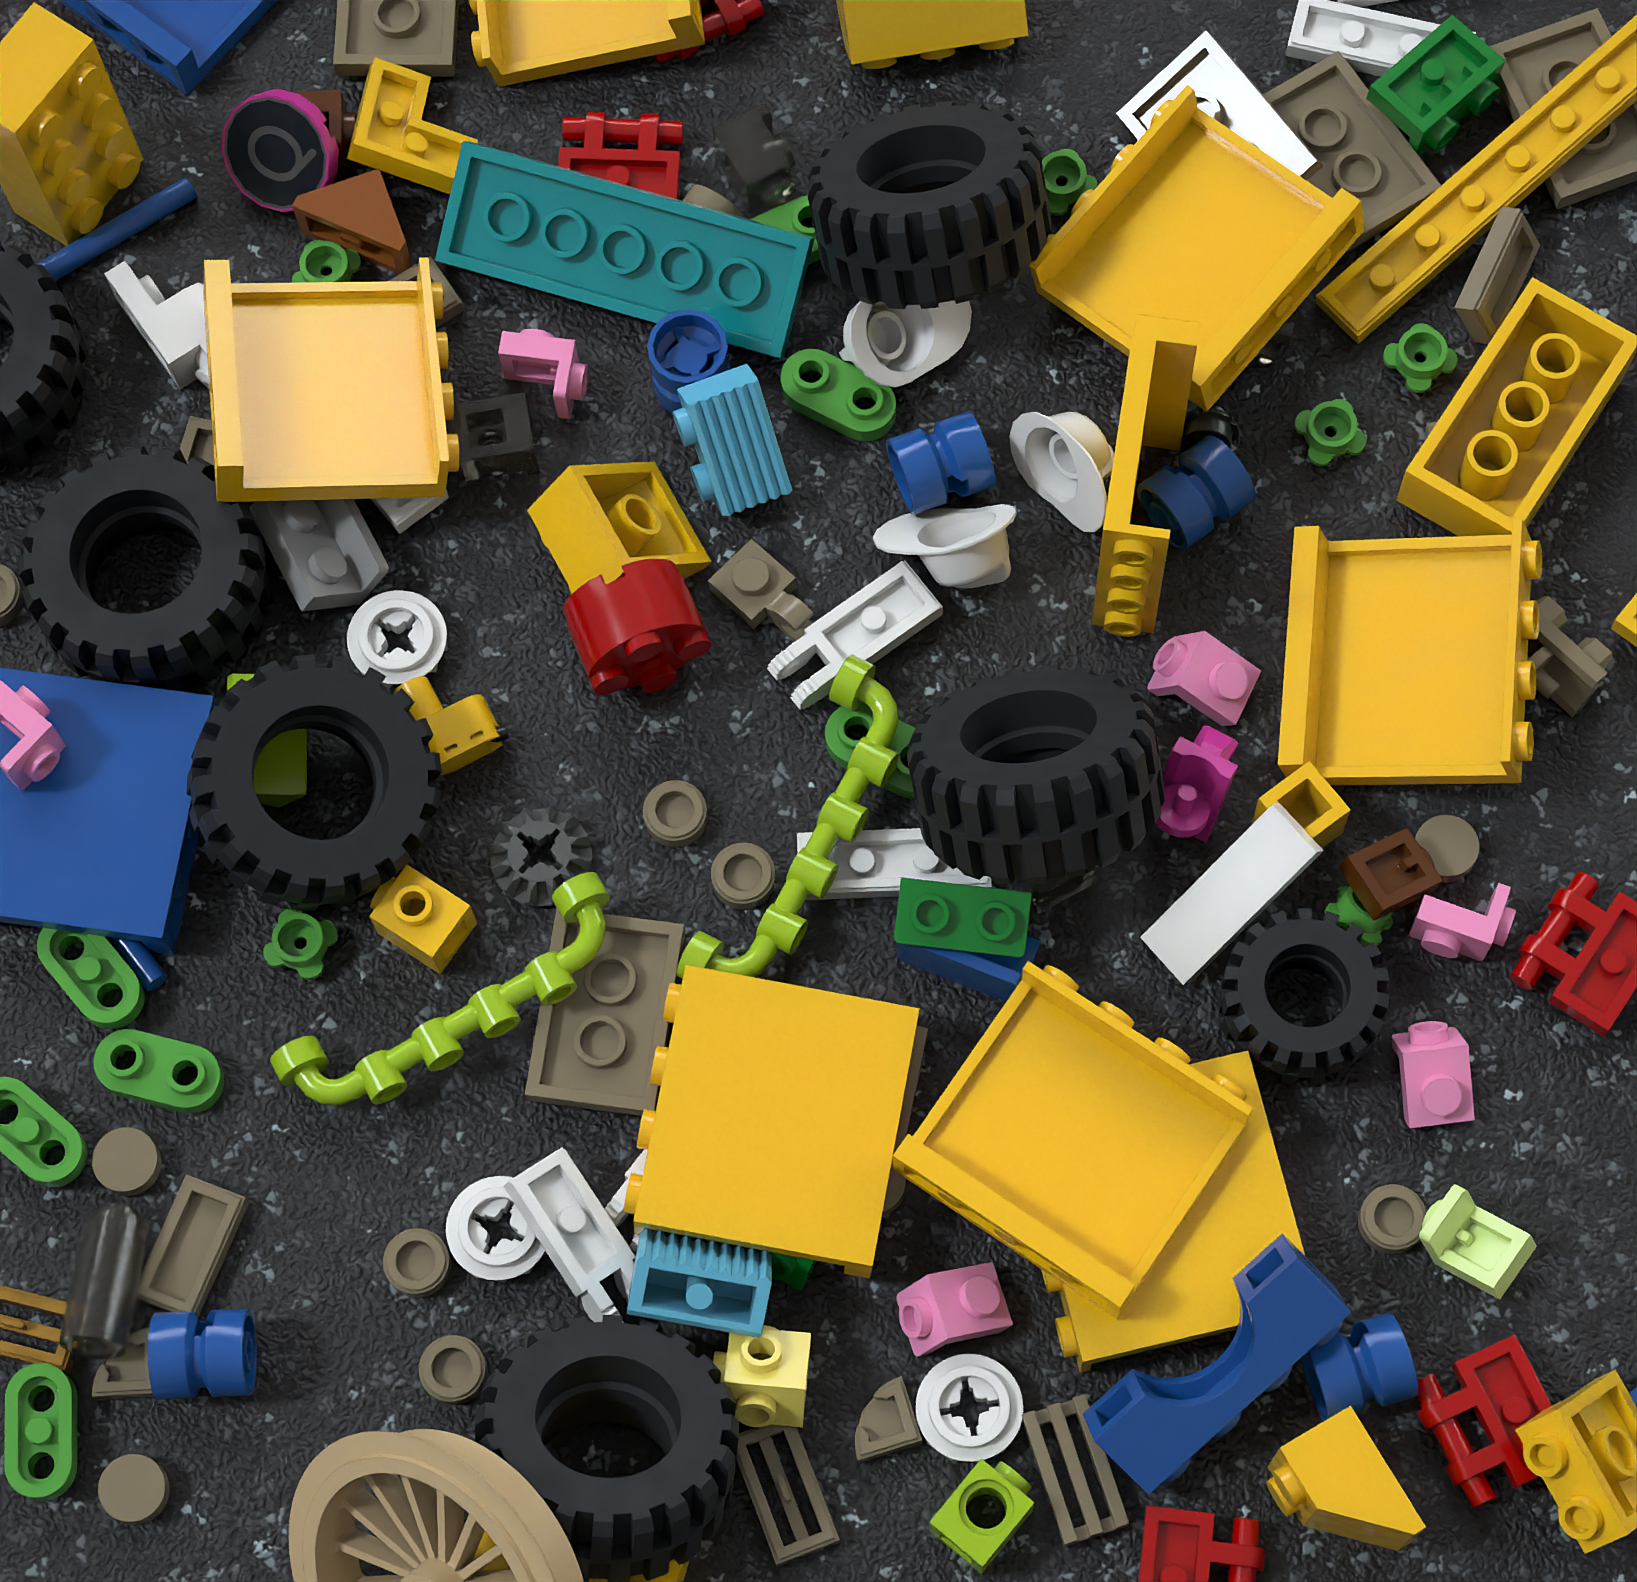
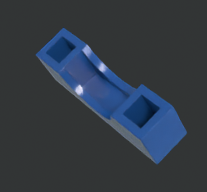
[1083,1233,1351,1495]

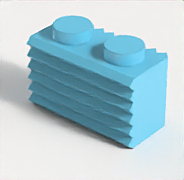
[672,364,792,516]
[627,1228,772,1338]

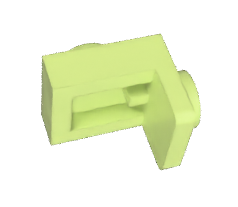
[1419,1184,1537,1300]

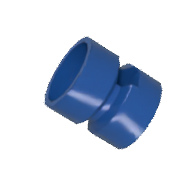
[647,309,730,413]
[886,410,996,515]
[1136,435,1256,551]
[148,1308,257,1400]
[1300,1312,1419,1421]

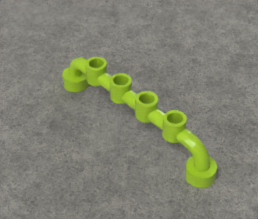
[676,654,899,980]
[270,872,610,1105]

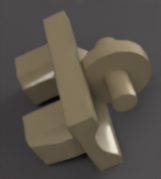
[1527,596,1613,717]

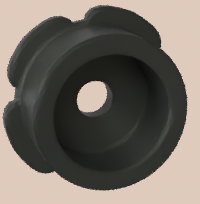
[1181,405,1239,451]

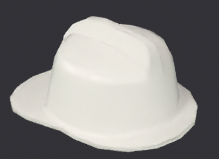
[839,300,972,388]
[1009,412,1114,532]
[873,504,1017,588]

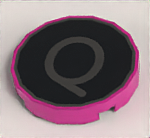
[222,89,339,212]

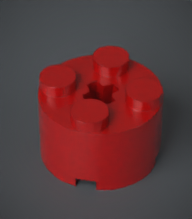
[563,558,712,695]

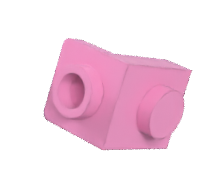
[498,329,588,419]
[1147,631,1261,727]
[0,680,66,790]
[1409,883,1516,962]
[1392,1021,1475,1128]
[896,1262,1013,1357]

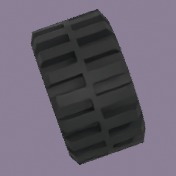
[1218,908,1390,1086]

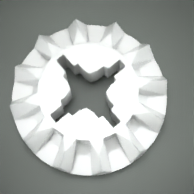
[347,590,448,689]
[446,1176,547,1283]
[916,1354,1023,1463]

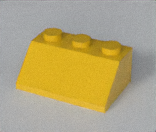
[836,0,1029,69]

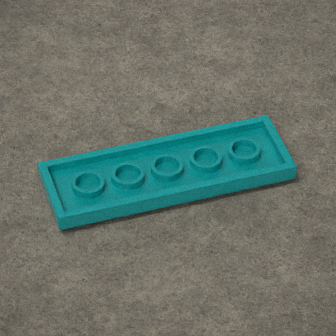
[435,141,815,358]

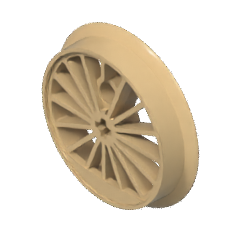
[289,1429,584,1582]

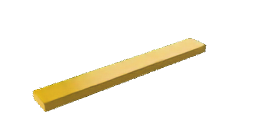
[1316,15,1637,344]

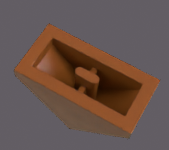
[292,169,413,274]

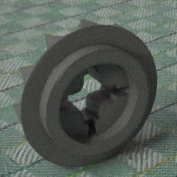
[490,805,592,906]

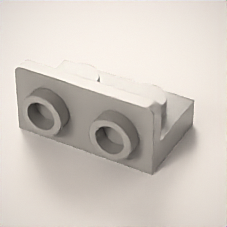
[250,499,389,611]

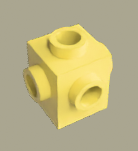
[713,1325,811,1428]

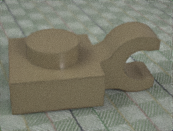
[708,539,813,642]

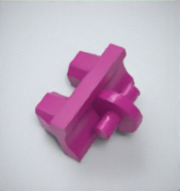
[1156,726,1238,843]

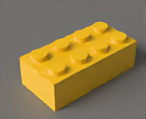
[0,2,144,246]
[1396,277,1637,536]

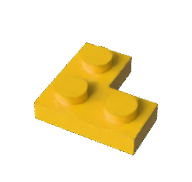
[347,57,478,194]

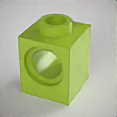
[929,1458,1035,1575]

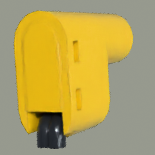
[394,676,509,775]

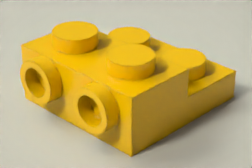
[1515,1369,1637,1554]

